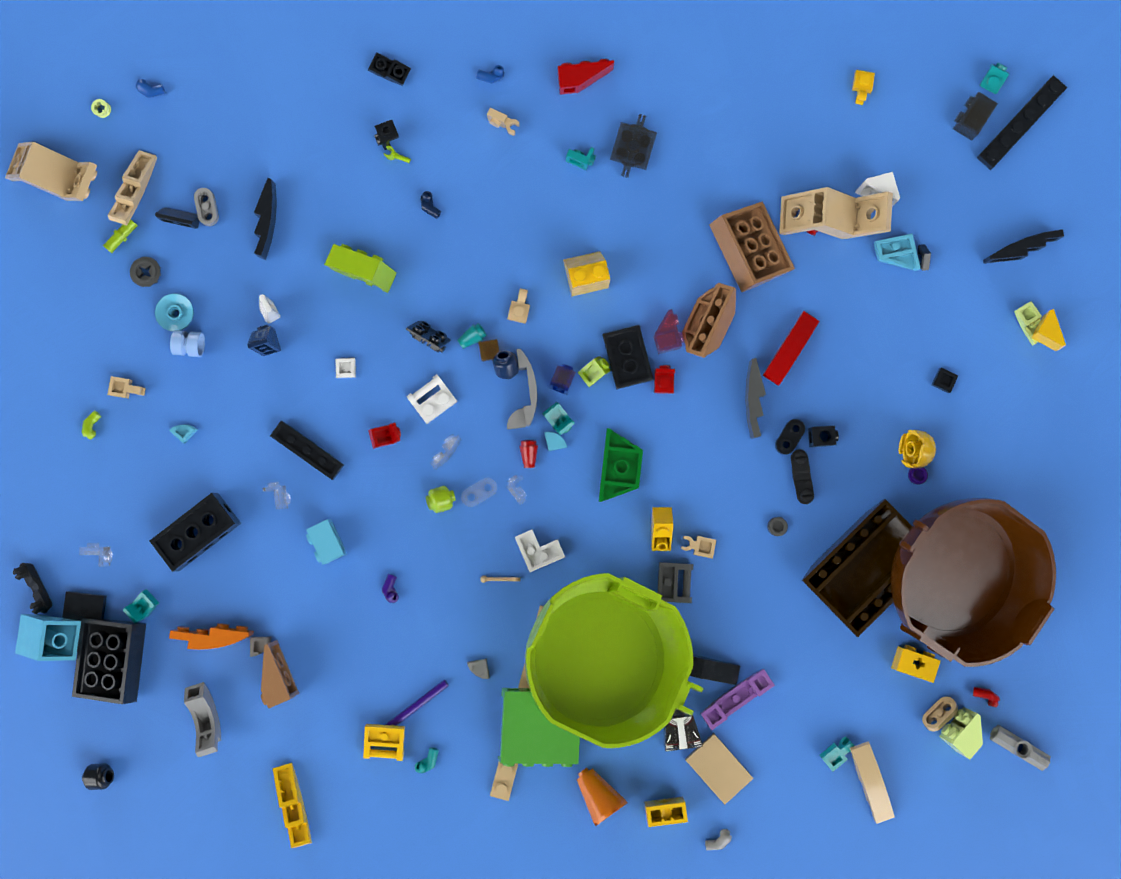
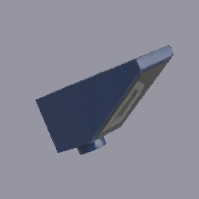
[247,325,281,356]

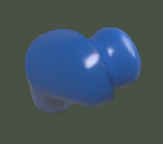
[476,65,504,84]
[136,79,165,98]

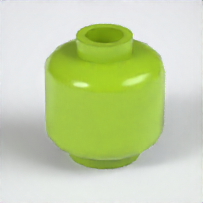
[426,486,456,513]

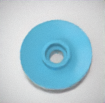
[155,293,194,331]

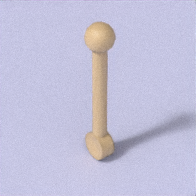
[480,575,521,583]

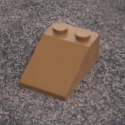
[261,640,299,709]

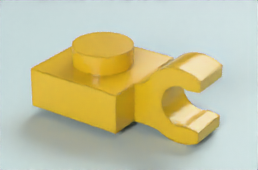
[852,70,875,105]

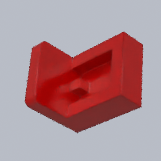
[368,422,401,449]

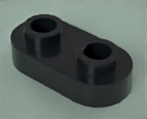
[775,419,805,455]

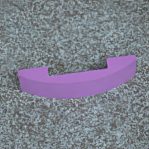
[700,669,775,730]

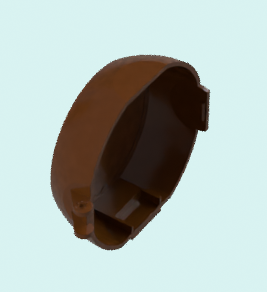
[891,498,1056,667]

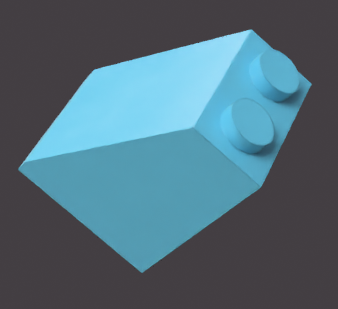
[15,614,81,661]

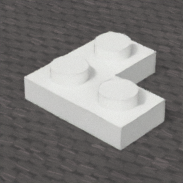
[515,529,565,572]

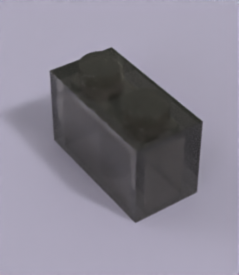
[953,92,998,141]

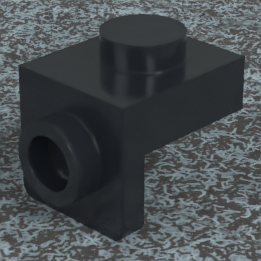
[374,120,399,150]

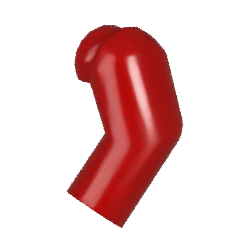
[973,687,1000,707]

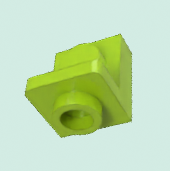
[577,356,611,387]

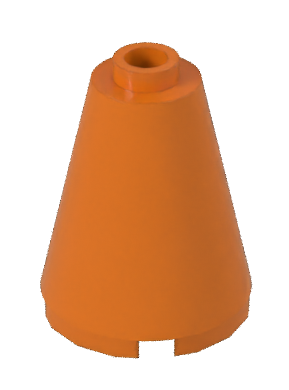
[577,768,627,826]

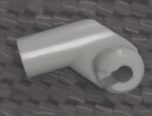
[705,829,732,851]

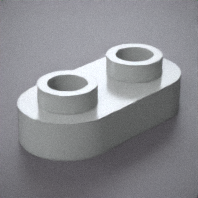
[194,188,219,226]

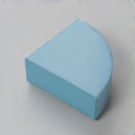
[169,424,198,444]
[544,432,567,451]

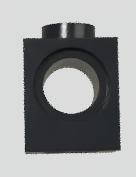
[808,426,839,447]

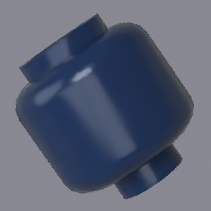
[493,350,519,379]

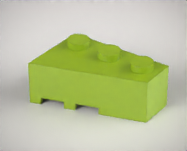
[324,244,397,293]

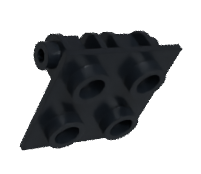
[406,321,451,353]

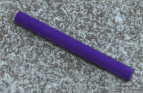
[385,680,449,726]

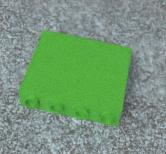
[498,688,580,767]

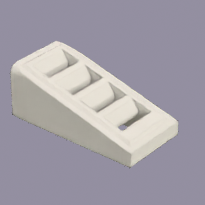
[259,294,280,324]

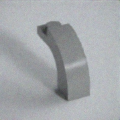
[184,682,221,758]

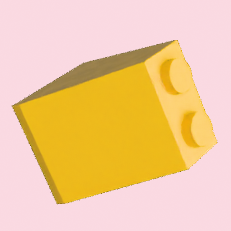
[563,251,610,297]

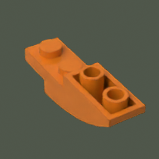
[169,623,254,650]

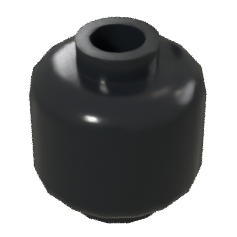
[82,763,114,790]

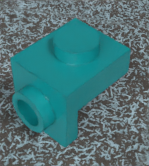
[979,63,1009,94]
[542,402,575,435]
[123,589,159,623]

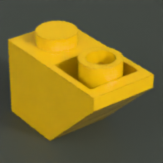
[651,507,673,551]

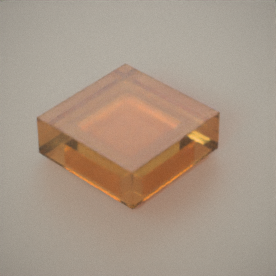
[478,339,500,362]

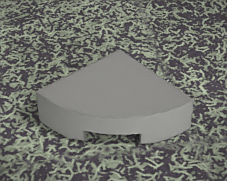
[507,408,526,430]
[250,637,271,657]
[467,659,490,679]

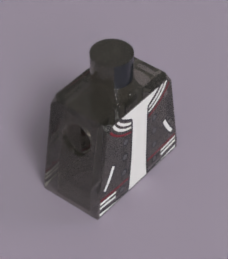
[663,709,703,752]

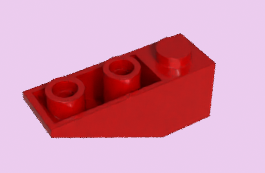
[558,59,614,95]

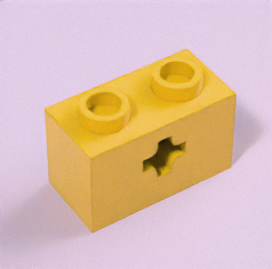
[891,645,940,683]
[644,797,688,827]

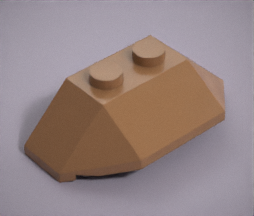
[682,283,736,358]

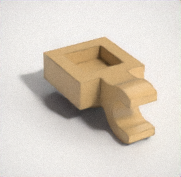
[487,108,520,136]
[507,288,530,324]
[107,376,146,399]

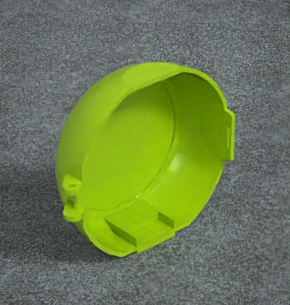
[525,573,704,748]

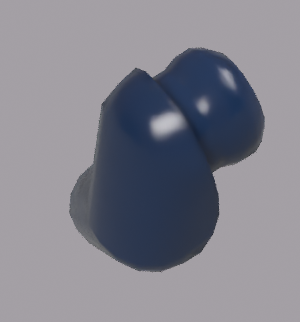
[420,191,441,219]

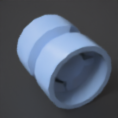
[170,330,205,357]

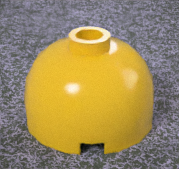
[898,430,936,468]

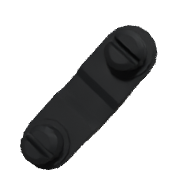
[791,449,814,504]
[13,563,52,614]

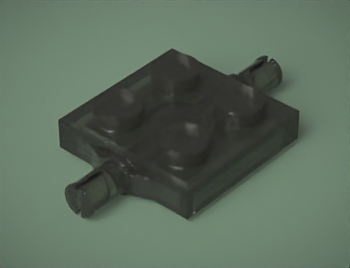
[610,114,657,178]

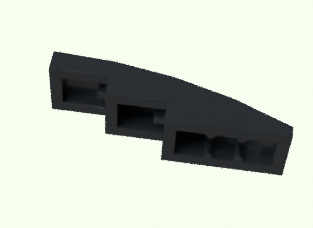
[254,178,277,260]
[983,229,1064,264]

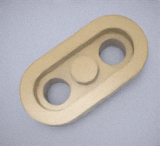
[922,697,958,731]

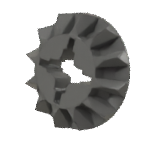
[130,257,161,287]

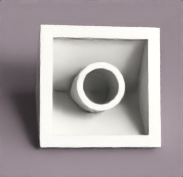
[855,172,900,207]

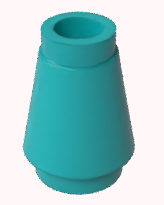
[457,323,487,349]

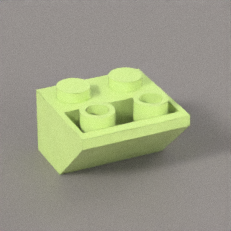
[939,707,983,759]

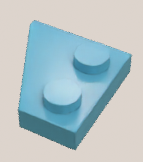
[874,234,921,271]

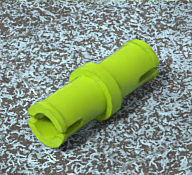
[102,219,138,253]

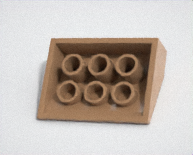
[709,201,795,292]

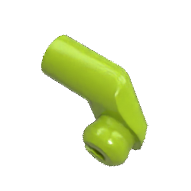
[82,410,102,440]

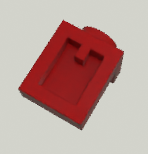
[654,365,675,394]

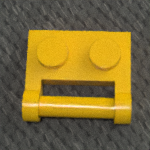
[363,724,405,761]

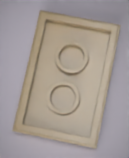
[685,733,754,805]

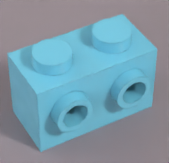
[306,519,347,565]

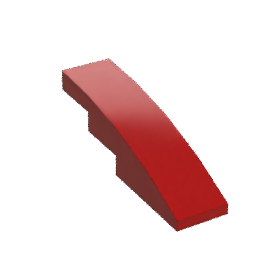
[763,311,820,386]

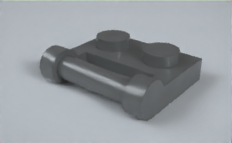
[657,562,694,603]

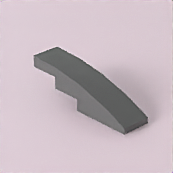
[745,358,766,439]

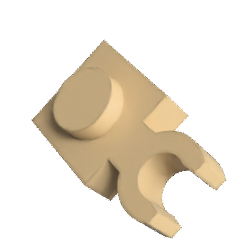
[681,536,716,559]

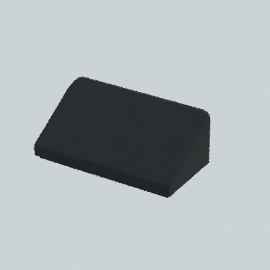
[155,208,200,229]

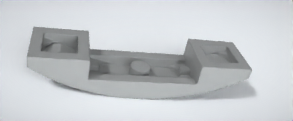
[517,349,537,427]

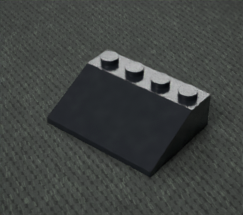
[72,618,146,704]

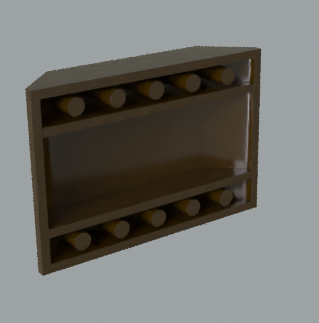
[802,499,912,637]

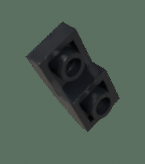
[368,52,411,86]

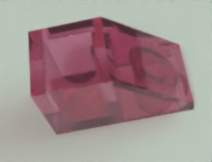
[653,309,684,355]

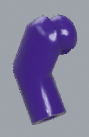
[382,574,399,603]

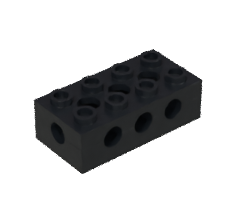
[149,493,241,572]

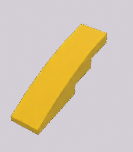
[272,763,312,849]

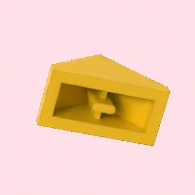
[1031,309,1066,351]

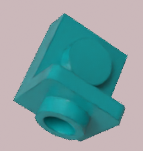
[566,147,596,170]

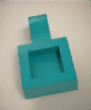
[819,737,854,772]

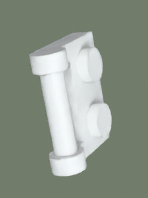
[406,374,458,424]

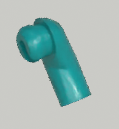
[415,747,439,773]

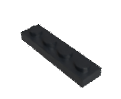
[270,421,344,480]

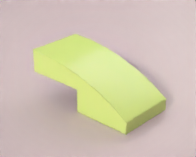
[1014,301,1042,346]

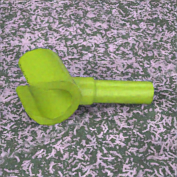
[383,146,411,163]

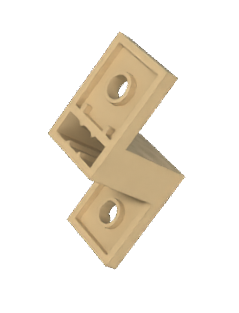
[5,141,97,201]
[779,187,893,239]

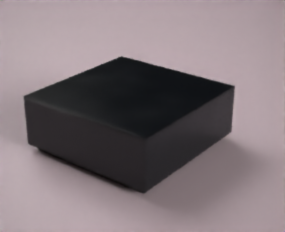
[932,368,958,393]

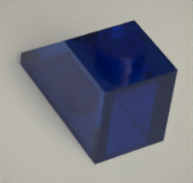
[550,364,576,395]

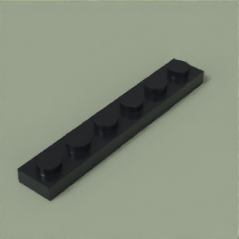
[977,75,1067,170]

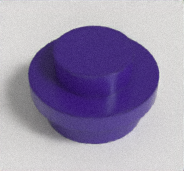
[908,467,928,485]

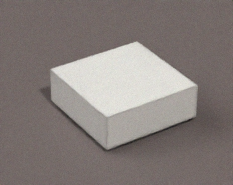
[335,358,356,378]

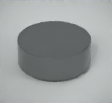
[767,517,788,536]

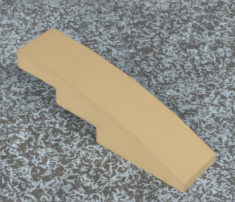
[108,150,157,225]
[850,741,895,824]

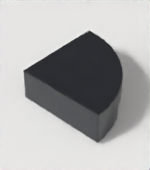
[918,244,931,271]

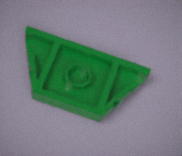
[598,428,643,502]

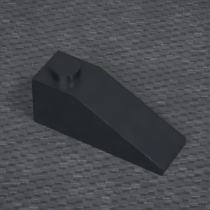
[690,654,740,685]

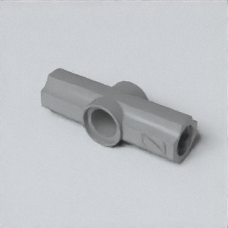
[990,725,1051,771]

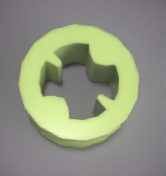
[91,99,111,118]

